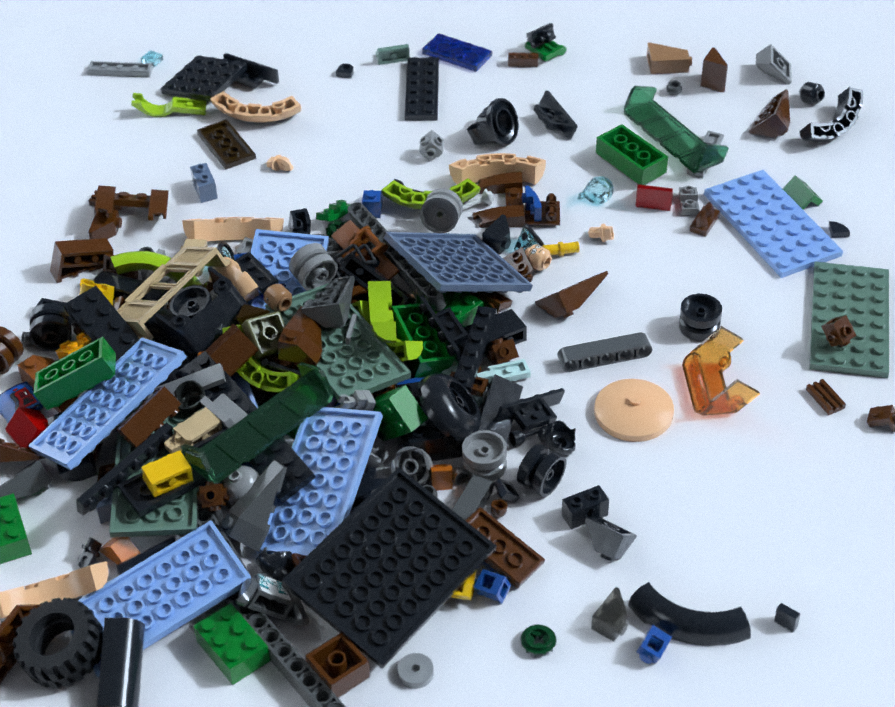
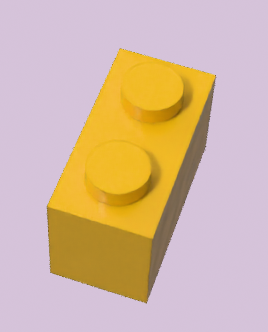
[141,450,193,497]

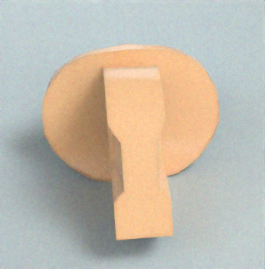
[266,155,294,171]
[588,223,614,242]

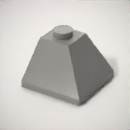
[755,44,792,84]

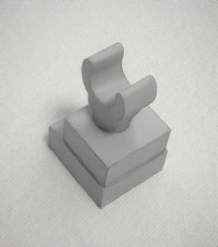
[338,390,376,411]

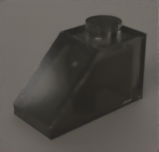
[591,587,628,641]

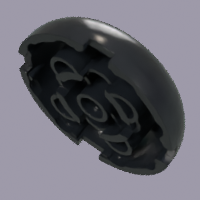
[418,373,481,445]

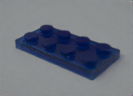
[422,33,492,72]

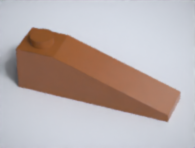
[17,355,78,413]

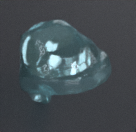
[577,176,614,204]

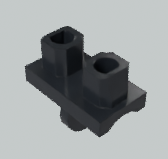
[526,23,556,48]

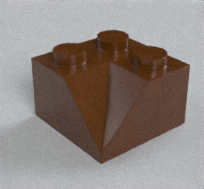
[305,633,370,698]

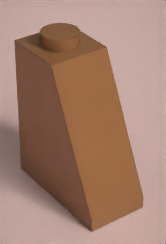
[646,42,692,74]

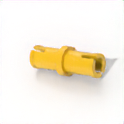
[542,241,580,256]

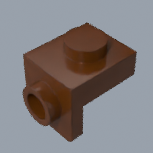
[867,404,895,432]

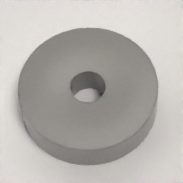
[398,653,434,689]

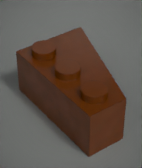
[50,238,114,283]
[116,386,181,448]

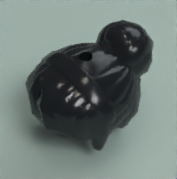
[538,420,576,455]
[256,547,292,582]

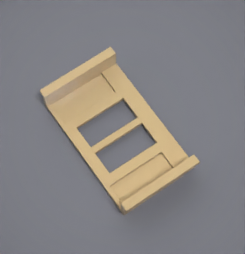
[117,246,231,340]

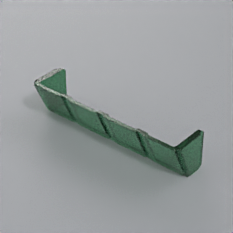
[623,85,729,174]
[181,362,333,484]

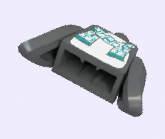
[237,573,309,626]

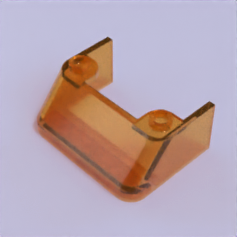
[682,326,760,416]

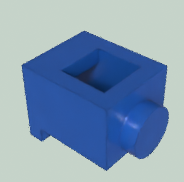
[473,569,511,604]
[636,625,672,664]

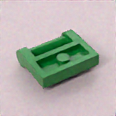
[525,40,567,61]

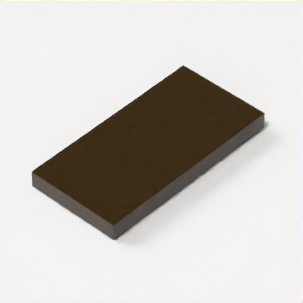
[197,119,256,170]

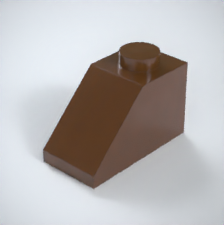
[88,210,122,239]

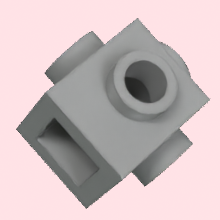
[419,130,444,161]

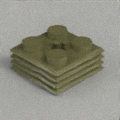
[242,311,285,359]

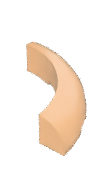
[210,91,301,123]
[449,153,546,185]
[182,217,284,241]
[209,257,259,302]
[0,561,109,618]

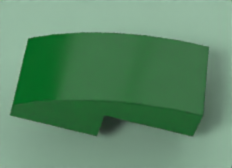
[316,200,351,222]

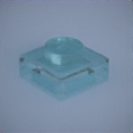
[141,50,164,68]

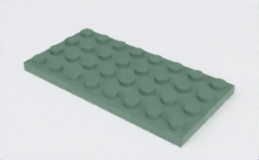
[809,262,889,378]
[265,283,411,405]
[109,401,202,538]

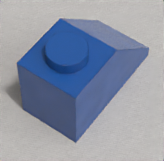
[362,190,384,218]

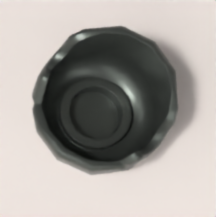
[174,380,206,413]

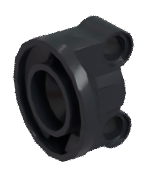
[467,98,519,145]

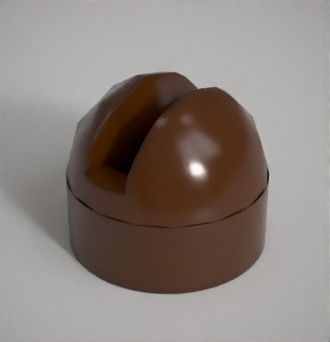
[491,500,508,518]

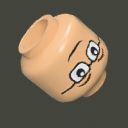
[525,244,552,271]

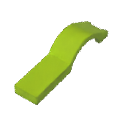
[131,92,207,117]

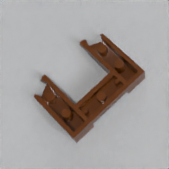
[473,171,525,228]
[94,185,169,221]

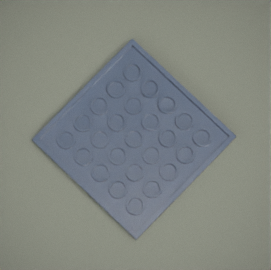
[384,232,533,293]

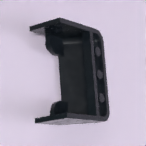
[154,267,249,358]

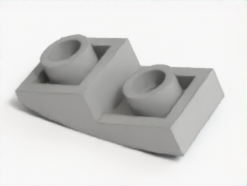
[679,186,700,215]

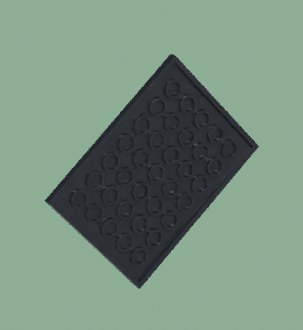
[282,467,497,669]

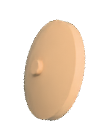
[594,379,674,442]

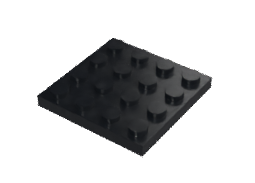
[160,55,249,101]

